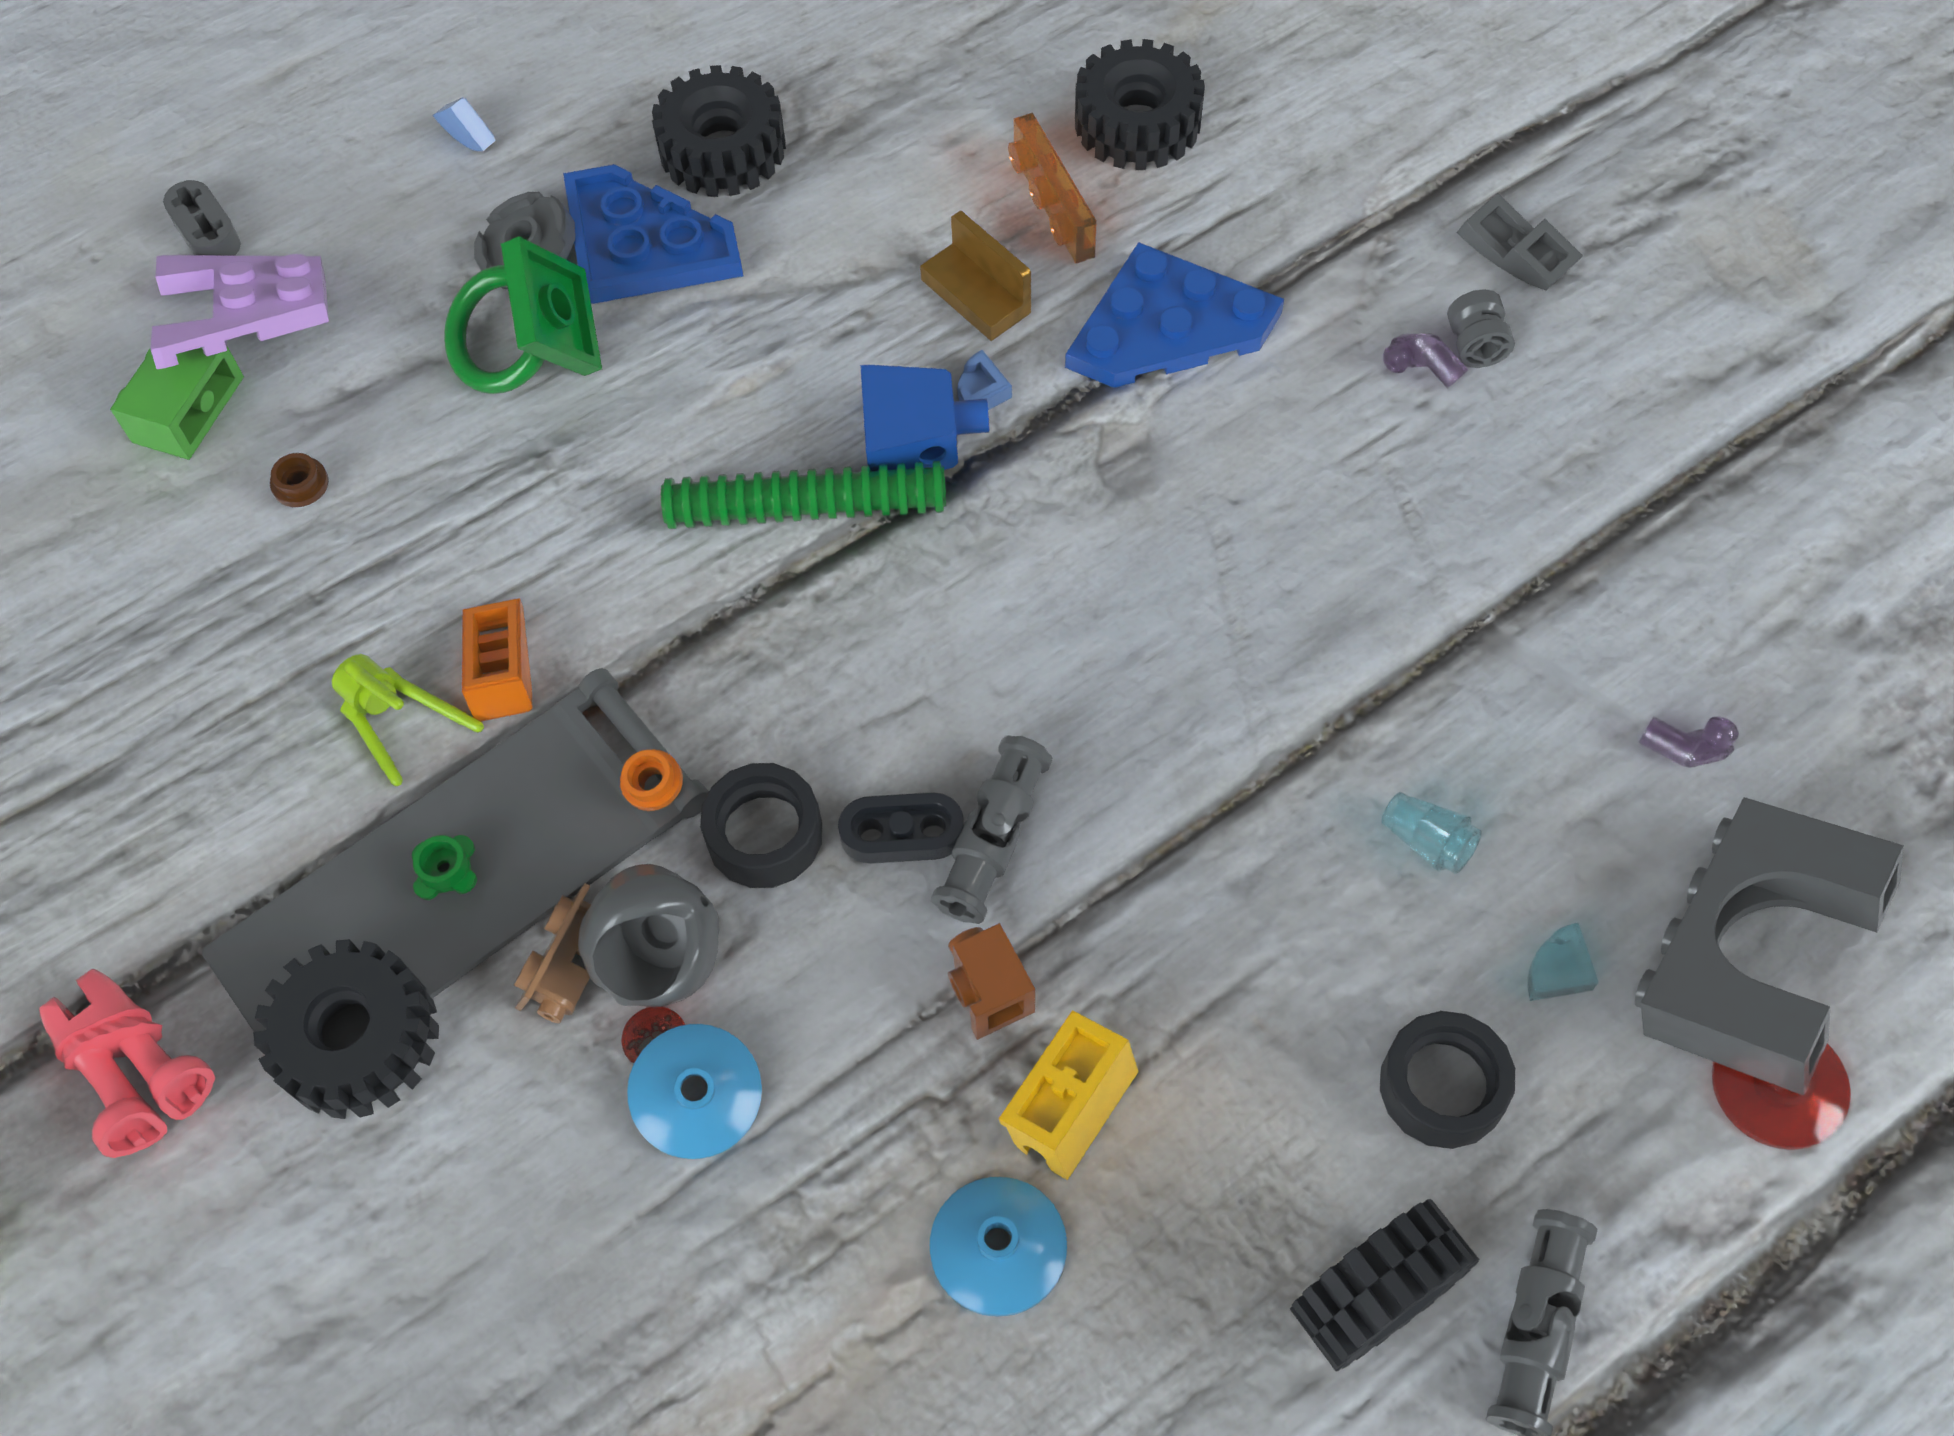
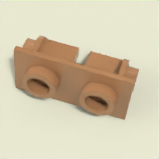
[514,883,591,1024]

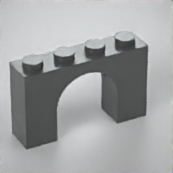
[1635,797,1904,1095]

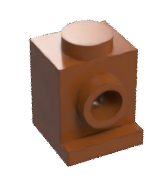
[948,923,1035,1040]

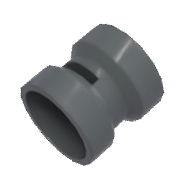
[1447,289,1515,368]

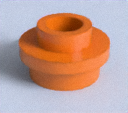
[620,749,683,811]

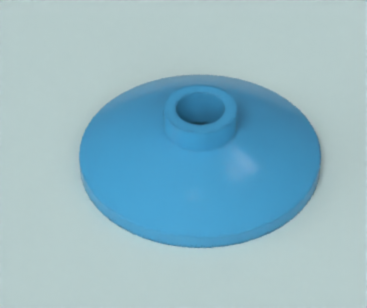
[627,1024,762,1159]
[930,1177,1067,1317]

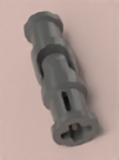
[931,735,1053,924]
[1486,1209,1598,1436]

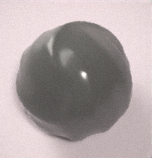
[578,864,720,1007]

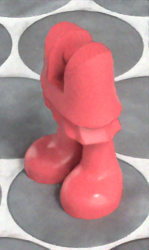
[39,969,215,1158]

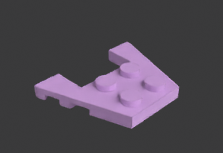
[151,254,329,369]

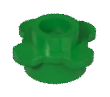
[412,835,477,900]

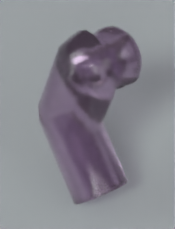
[1383,333,1468,389]
[1638,716,1739,768]

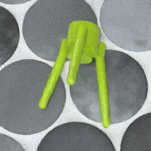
[332,654,484,786]

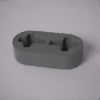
[163,180,241,256]

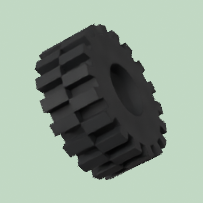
[1075,39,1205,170]
[652,65,786,197]
[253,939,439,1119]
[1290,1199,1480,1371]

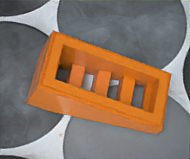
[462,598,533,721]

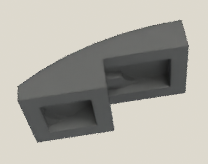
[1456,193,1583,291]

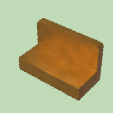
[920,210,1031,341]

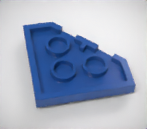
[563,164,744,304]
[1065,242,1284,388]

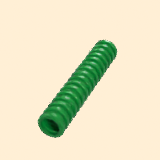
[661,461,947,529]

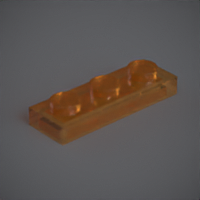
[1008,112,1097,264]

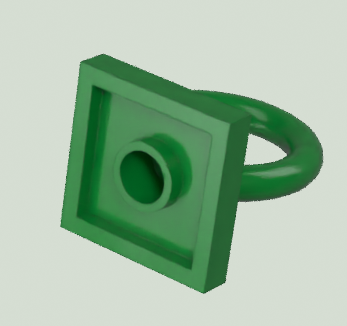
[444,236,602,394]

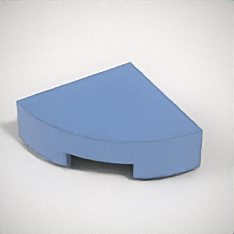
[433,97,496,151]
[957,350,1012,410]

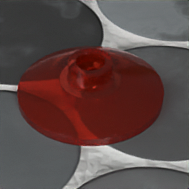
[1712,1043,1851,1150]

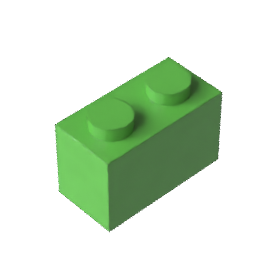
[110,346,244,460]

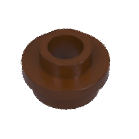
[270,453,329,507]

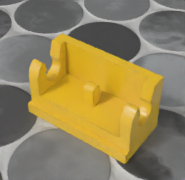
[999,1010,1139,1180]

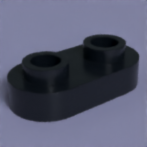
[838,792,964,864]

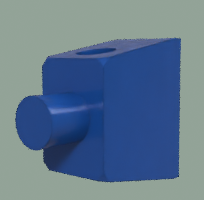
[860,365,990,471]

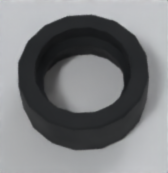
[700,763,822,888]
[1380,1011,1516,1149]

